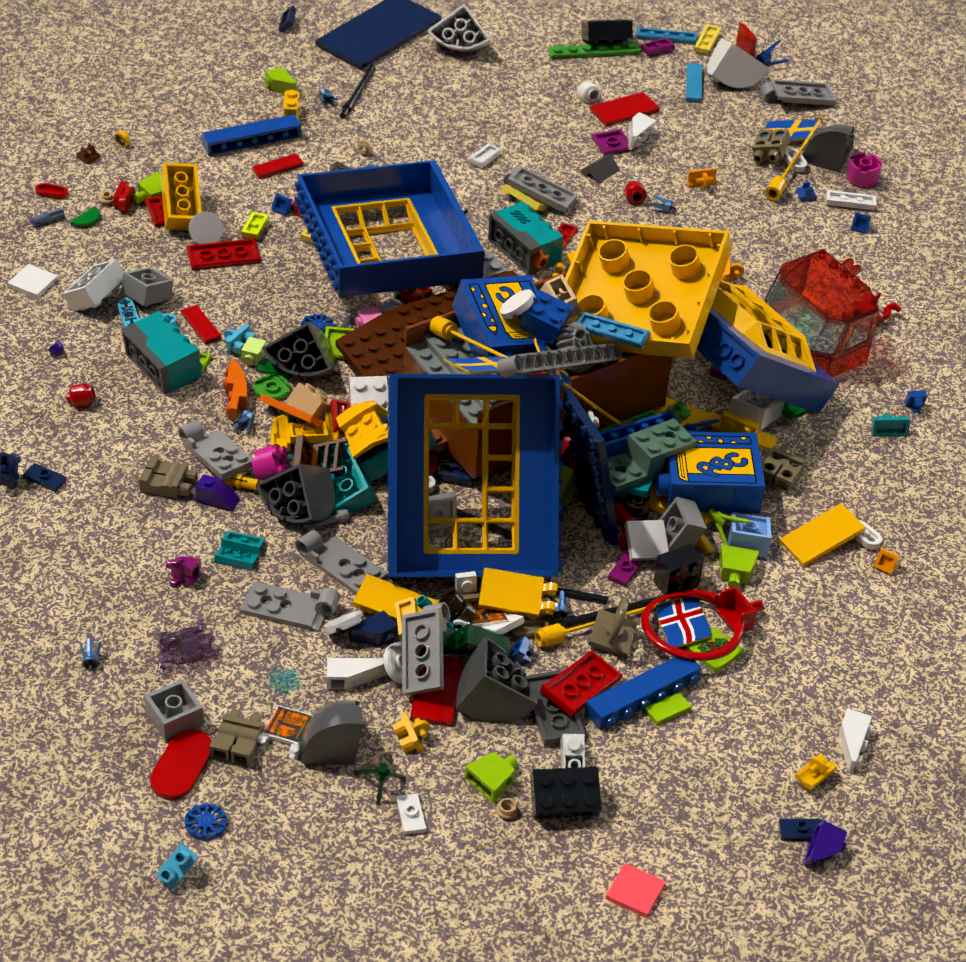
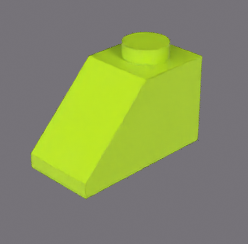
[264,67,296,93]

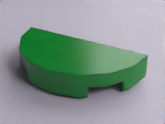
[70,206,100,228]

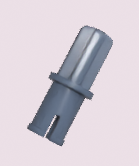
[30,209,65,228]

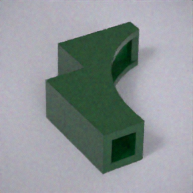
[419,624,510,657]

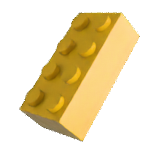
[160,162,202,231]

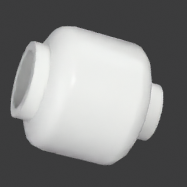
[577,81,600,104]

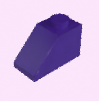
[195,474,240,512]
[802,820,848,866]

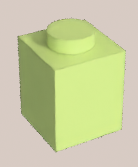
[241,337,266,366]

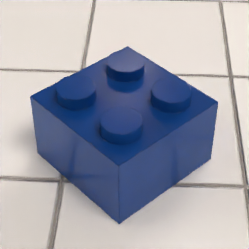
[518,290,573,345]

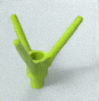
[707,508,750,545]

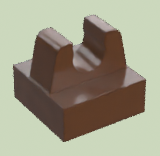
[76,143,100,165]

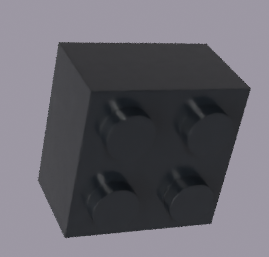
[653,544,704,595]

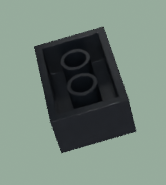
[581,19,633,43]
[530,767,602,818]

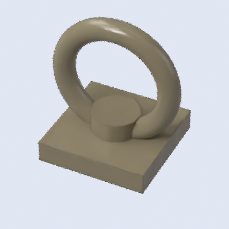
[588,597,638,657]

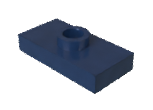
[278,6,297,32]
[434,462,474,486]
[23,463,67,492]
[778,819,823,841]

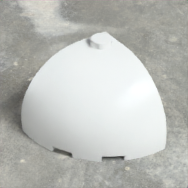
[427,3,492,51]
[707,38,769,88]

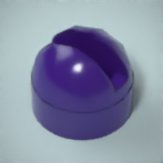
[48,340,64,356]

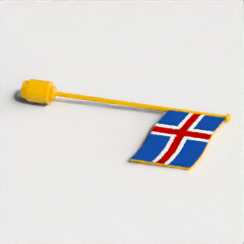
[535,598,711,648]

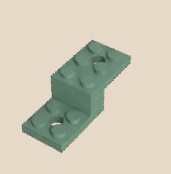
[607,419,697,493]

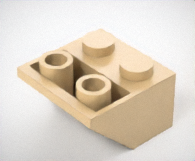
[540,274,581,319]
[286,383,338,421]

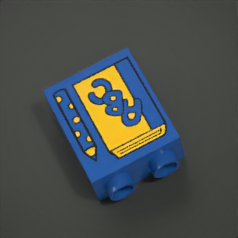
[452,275,558,374]
[656,431,765,514]

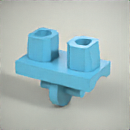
[224,324,256,355]
[155,843,199,890]

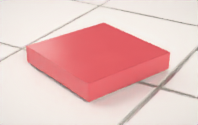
[605,863,666,918]

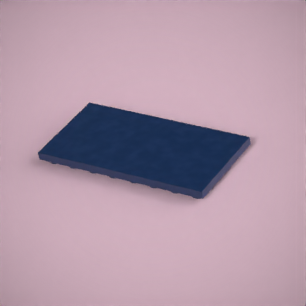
[316,0,442,69]
[563,389,619,546]

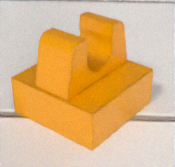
[873,548,900,574]

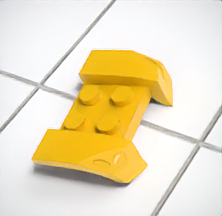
[336,400,388,459]
[270,411,346,451]

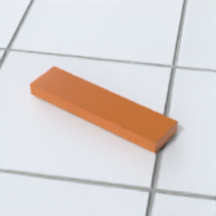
[259,394,324,427]

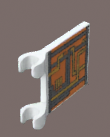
[453,608,509,630]
[257,705,313,760]

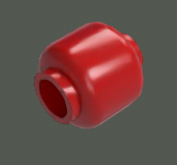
[624,181,647,205]
[66,383,96,409]

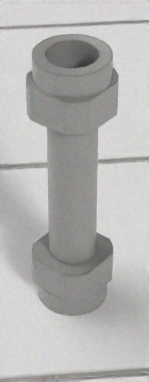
[302,509,350,533]

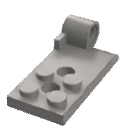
[760,79,837,106]
[503,166,579,213]
[178,421,253,480]
[295,530,388,595]
[240,581,341,632]
[402,602,450,696]

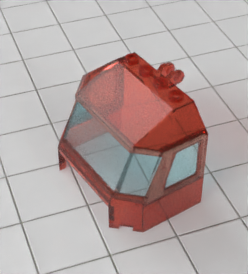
[763,249,879,378]

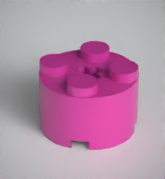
[846,152,882,188]
[252,444,292,481]

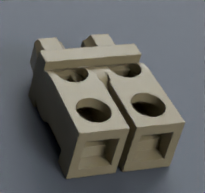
[752,129,792,163]
[762,446,806,495]
[139,455,198,499]
[209,709,262,767]

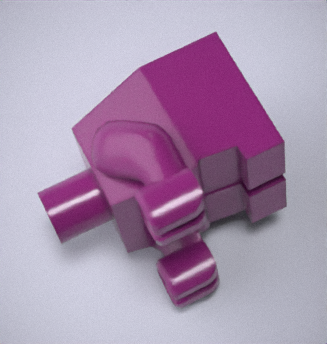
[166,556,201,588]

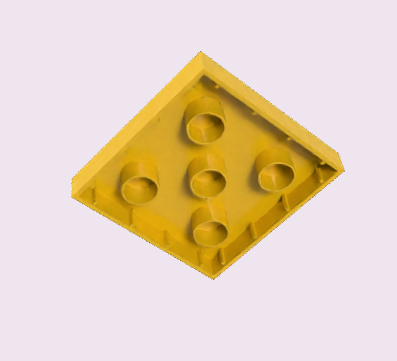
[565,220,733,359]

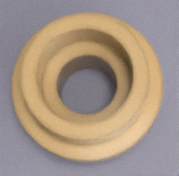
[357,140,373,156]
[98,191,114,205]
[496,798,518,819]

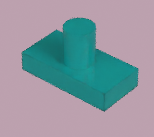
[871,414,910,437]

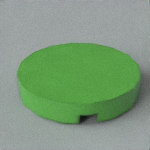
[253,374,290,401]

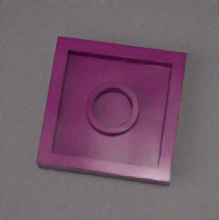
[591,129,633,156]

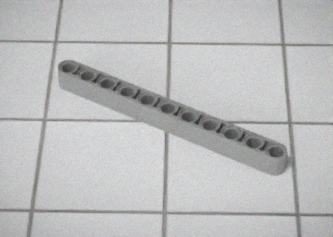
[497,343,622,377]

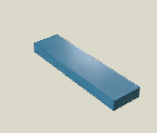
[636,27,697,45]
[686,63,702,103]
[577,312,651,349]

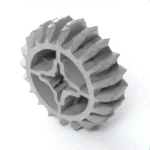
[556,322,594,374]

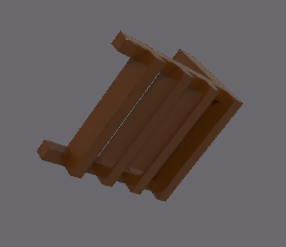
[292,434,348,476]

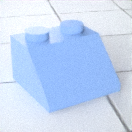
[728,512,771,558]

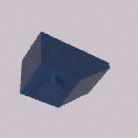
[349,610,398,646]

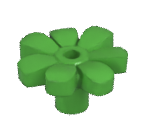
[667,401,691,420]

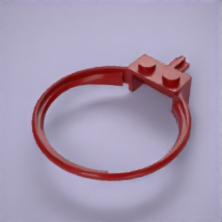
[641,587,764,661]

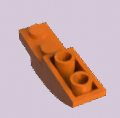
[223,359,247,421]

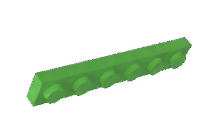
[548,42,640,59]

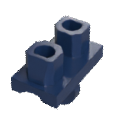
[0,452,21,490]

